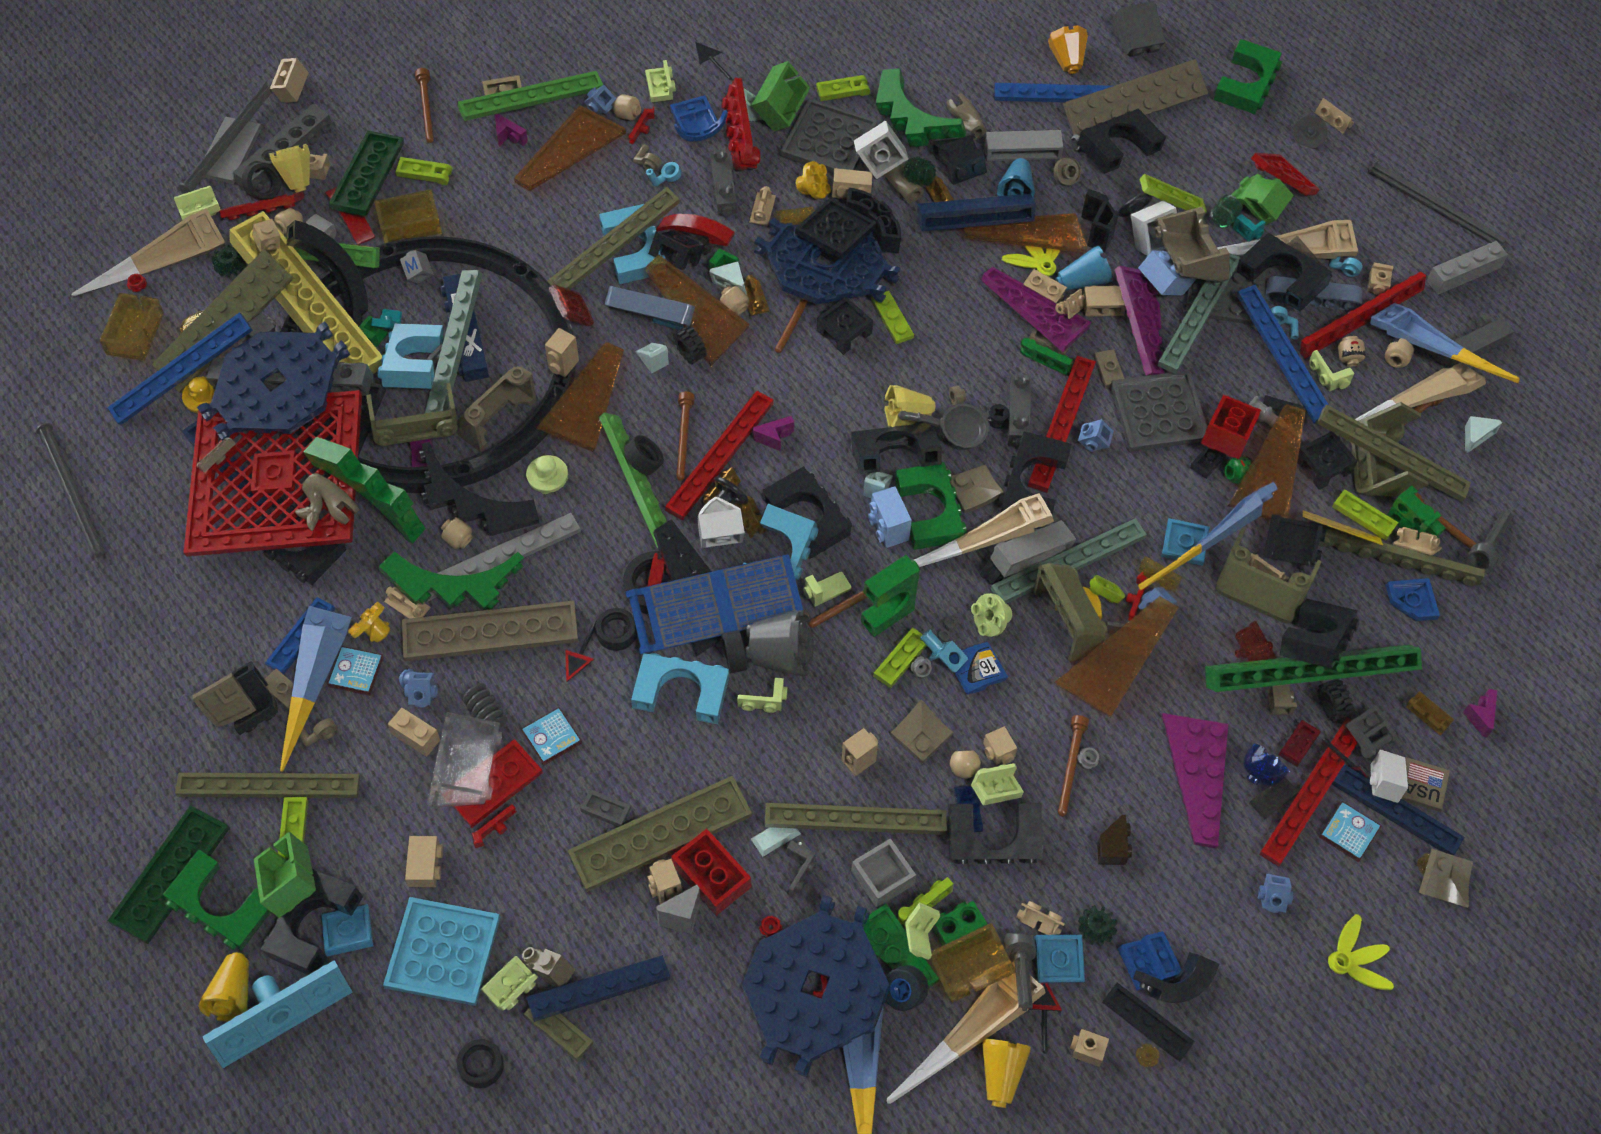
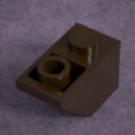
[1097,815,1132,865]

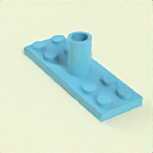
[203,960,352,1068]

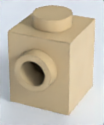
[253,219,280,252]
[983,726,1017,765]
[1070,1029,1109,1067]

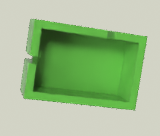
[751,61,810,131]
[254,832,316,918]

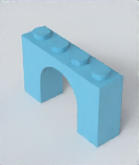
[599,204,667,284]
[378,324,444,389]
[743,504,819,580]
[631,653,729,724]

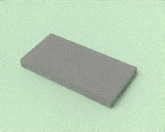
[204,117,262,184]

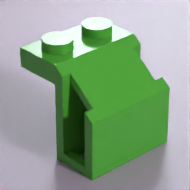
[1227,174,1294,225]

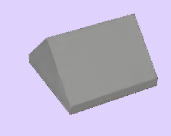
[656,885,701,934]

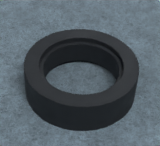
[623,551,667,615]

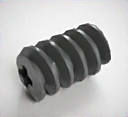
[463,683,508,733]

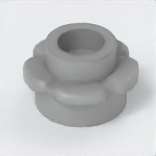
[911,657,932,677]
[1078,748,1099,769]

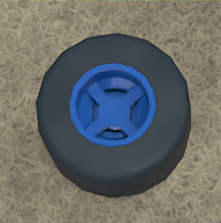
[885,965,929,1011]

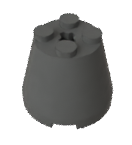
[746,610,814,676]

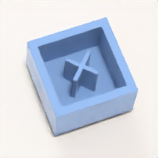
[1138,250,1196,295]
[868,486,912,548]

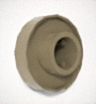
[1054,158,1081,186]

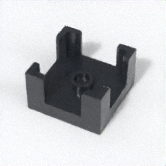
[648,228,705,270]
[817,297,873,355]
[1295,431,1358,490]

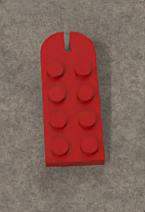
[722,77,761,171]

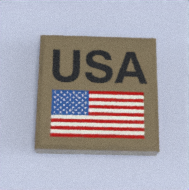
[1401,757,1450,812]

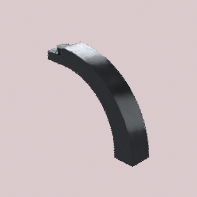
[287,220,368,327]

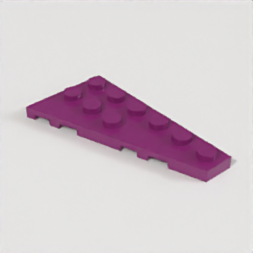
[1115,266,1165,376]
[981,267,1092,352]
[1162,713,1228,849]

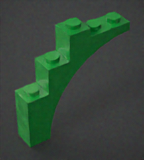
[876,68,966,147]
[303,437,426,544]
[379,551,524,611]

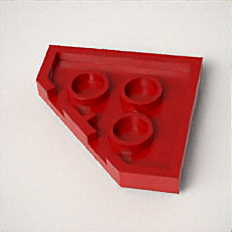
[1251,153,1320,196]

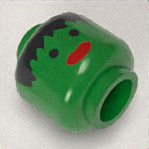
[1225,456,1257,484]

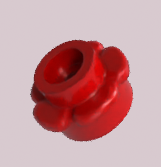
[127,274,147,292]
[759,916,782,937]

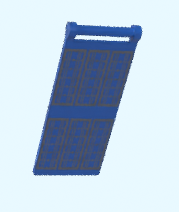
[625,554,803,655]

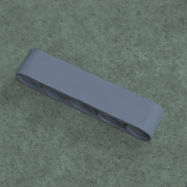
[1266,276,1362,310]
[605,286,695,326]

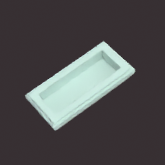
[751,827,801,857]

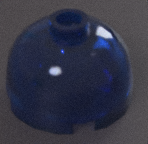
[1243,743,1289,786]

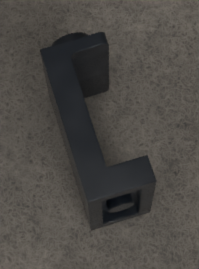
[1263,514,1326,567]

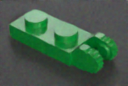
[1020,337,1073,376]

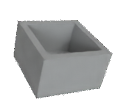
[851,838,916,908]

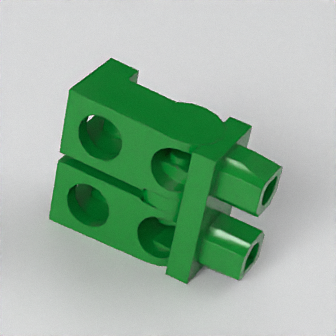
[1387,486,1446,538]

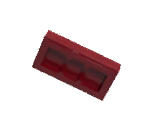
[1278,720,1321,767]

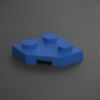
[1386,578,1440,621]

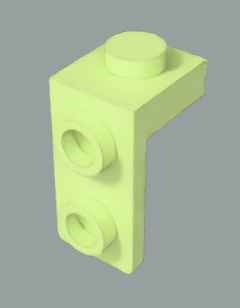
[1309,350,1354,391]
[803,572,851,607]
[737,678,788,713]
[905,902,940,960]

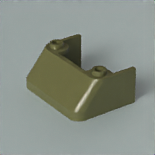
[366,383,458,446]
[1351,402,1428,497]
[1216,527,1322,623]
[1033,563,1108,663]

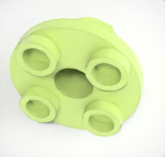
[526,455,568,494]
[971,593,1012,637]

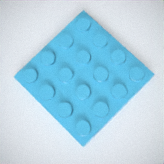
[383,897,500,1006]

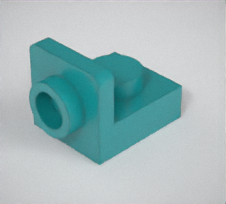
[1233,214,1266,242]
[371,309,402,330]

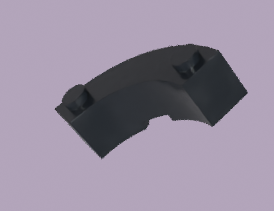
[846,187,901,253]

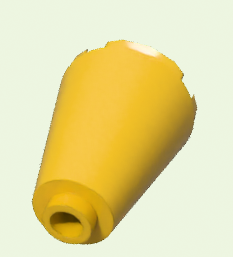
[198,952,249,1022]
[982,1039,1031,1108]

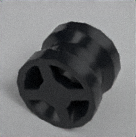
[988,404,1010,429]
[980,560,1004,585]

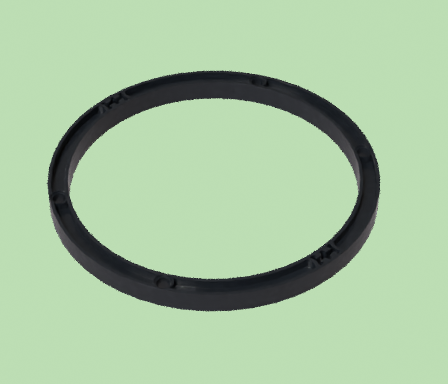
[280,236,576,493]

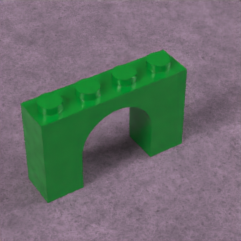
[1214,39,1283,114]
[895,462,967,550]
[861,555,920,637]
[163,850,271,951]

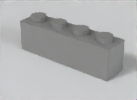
[985,130,1063,161]
[1427,241,1508,295]
[990,520,1076,577]

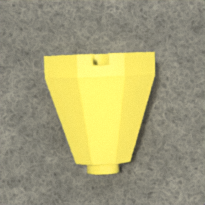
[269,144,310,192]
[884,385,935,427]

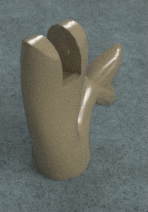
[946,93,986,140]
[884,163,933,203]
[295,473,360,531]

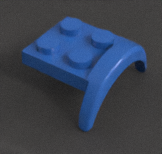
[670,95,728,142]

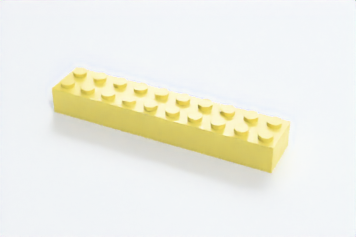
[230,211,382,374]

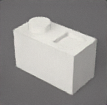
[1370,750,1408,803]

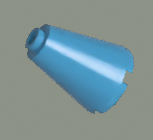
[997,158,1035,198]
[1056,246,1113,291]

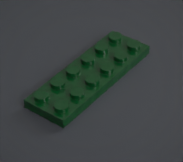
[329,130,404,217]
[107,805,230,944]

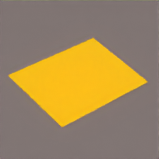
[1302,510,1383,545]

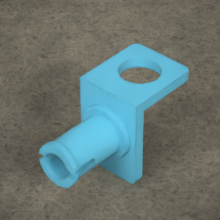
[920,629,968,673]

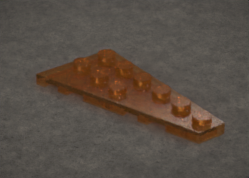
[514,105,626,191]
[962,213,1087,253]
[646,254,749,366]
[537,342,624,452]
[1227,404,1306,520]
[1054,596,1179,718]

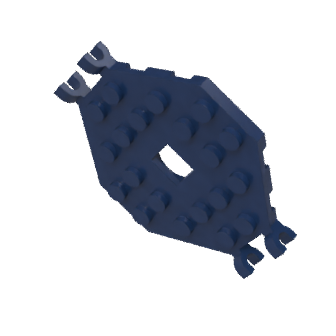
[754,218,900,304]
[197,321,351,441]
[742,895,891,1077]

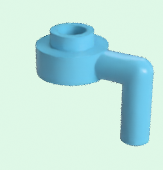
[646,162,682,186]
[1329,257,1362,277]
[1270,306,1299,339]

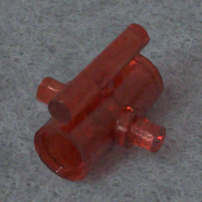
[1234,621,1277,662]

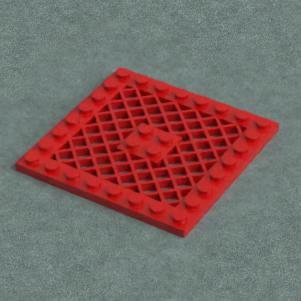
[183,390,362,557]

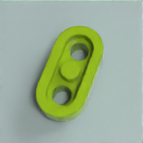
[1089,575,1125,603]

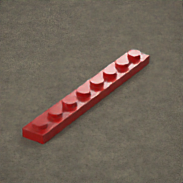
[1300,271,1426,359]
[1028,356,1096,493]
[665,391,774,520]
[1259,717,1358,867]

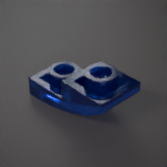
[954,785,983,832]

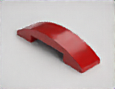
[325,187,375,245]
[656,214,735,246]

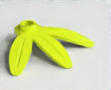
[1002,236,1062,277]
[1328,914,1394,990]

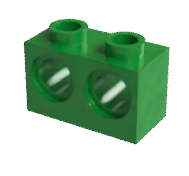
[932,901,988,952]

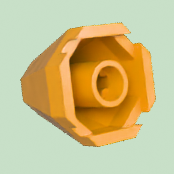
[1048,25,1088,74]

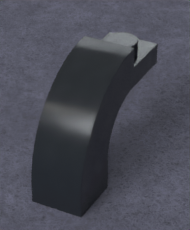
[1133,952,1219,1003]

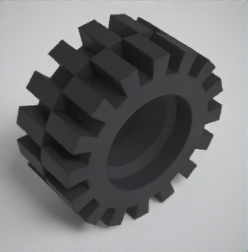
[673,325,707,365]
[1318,679,1354,722]

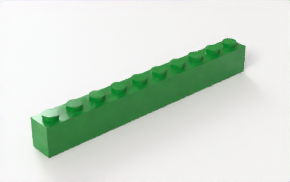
[1205,644,1422,692]

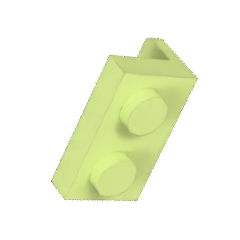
[645,60,676,102]
[174,186,221,220]
[971,763,1024,806]
[480,956,538,1011]

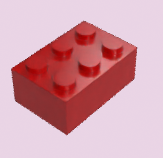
[1201,394,1261,459]
[671,828,752,916]

